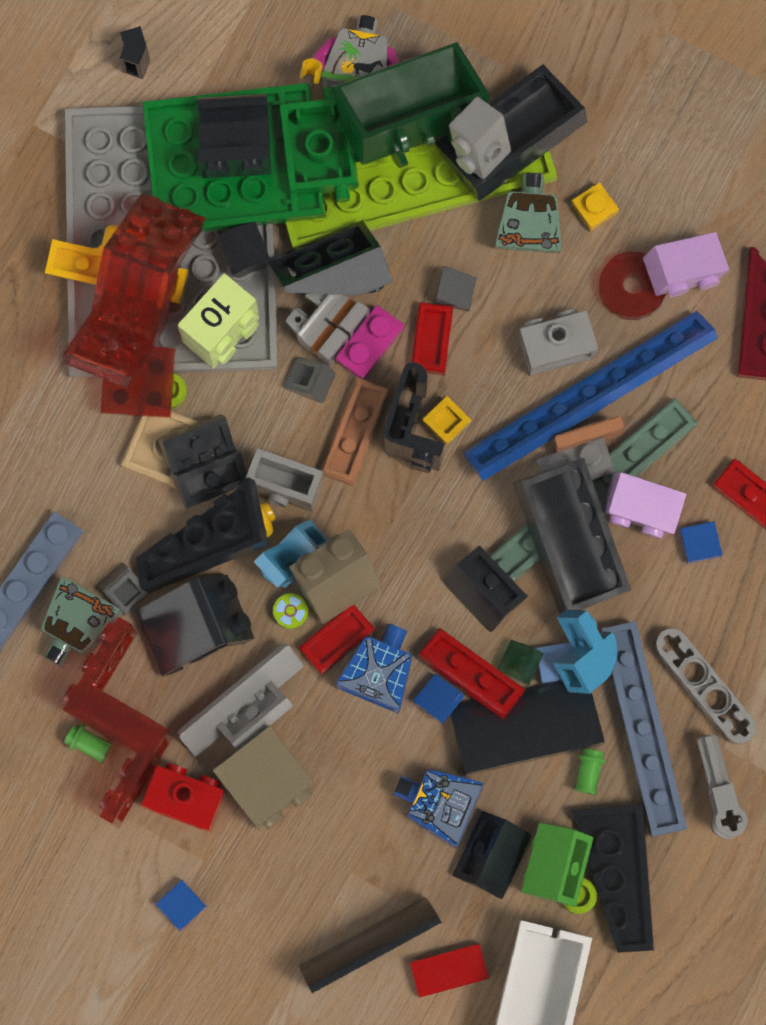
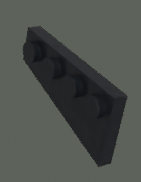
[136,477,269,593]
[571,805,655,953]

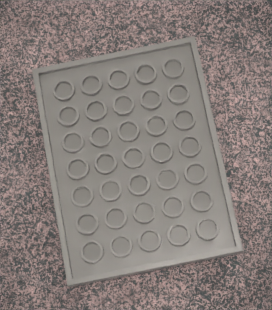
[65,106,278,377]

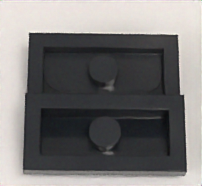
[158,414,247,508]

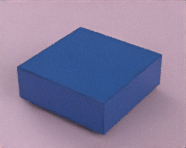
[679,521,723,564]
[413,673,464,724]
[156,880,207,931]

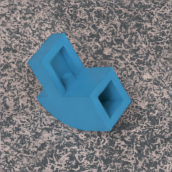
[254,519,329,588]
[553,610,617,694]

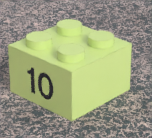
[177,273,259,369]

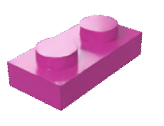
[335,305,405,380]

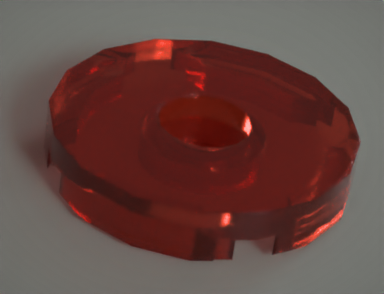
[598,251,666,320]

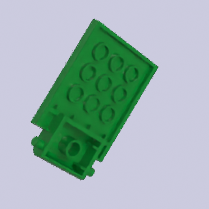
[142,83,359,237]

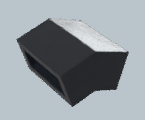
[119,26,150,79]
[217,222,271,278]

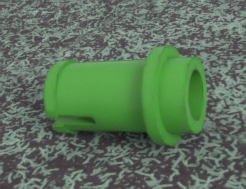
[64,724,113,764]
[574,748,606,795]

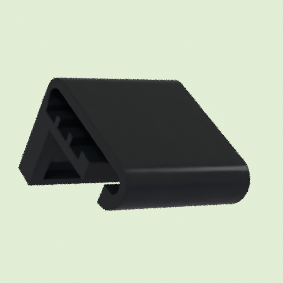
[197,94,272,179]
[384,362,444,473]
[135,575,255,677]

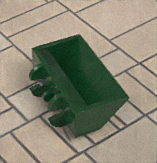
[331,42,489,168]

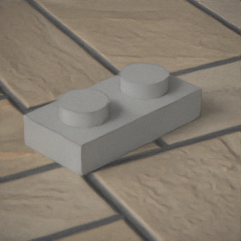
[537,437,615,480]

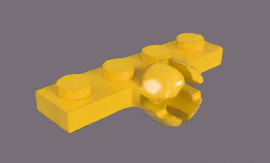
[45,225,189,305]

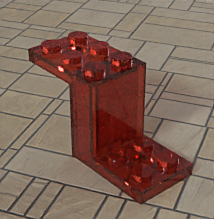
[62,193,206,388]
[62,617,174,829]

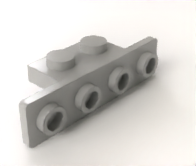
[177,643,303,756]

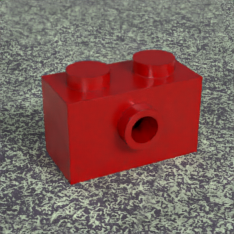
[141,762,226,833]

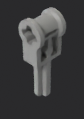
[697,734,748,839]

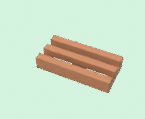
[552,416,625,453]

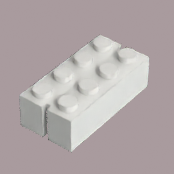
[495,920,592,1025]

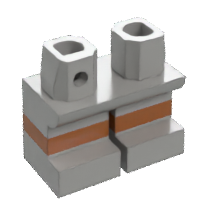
[286,294,369,368]

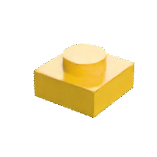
[571,182,619,231]
[422,396,472,447]

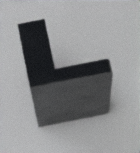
[444,545,528,632]
[452,811,531,899]

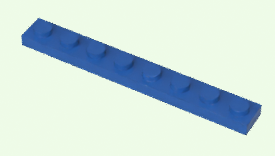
[463,311,718,481]

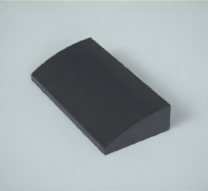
[435,64,588,201]
[513,458,631,614]
[450,681,605,776]
[299,897,442,993]

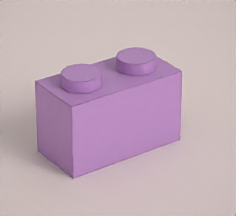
[643,232,729,297]
[602,472,687,539]

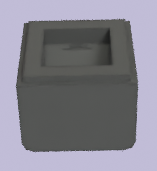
[436,266,477,311]
[284,357,335,403]
[97,563,150,616]

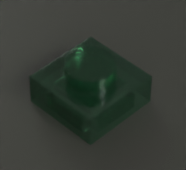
[497,640,544,685]

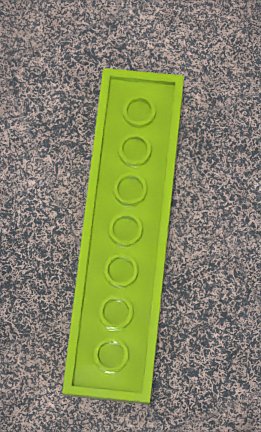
[285,141,557,249]

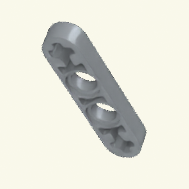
[655,628,756,745]

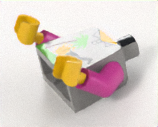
[300,15,400,89]

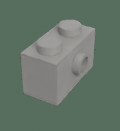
[449,96,511,180]
[518,309,599,376]
[246,448,324,512]

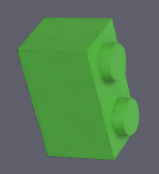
[521,822,593,907]

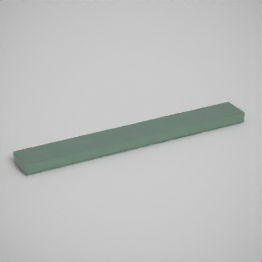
[490,398,698,582]

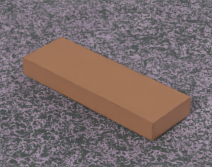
[321,377,390,486]

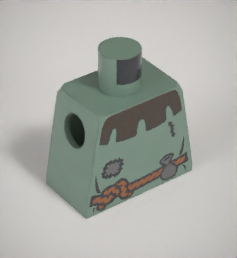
[495,173,562,254]
[41,576,123,667]

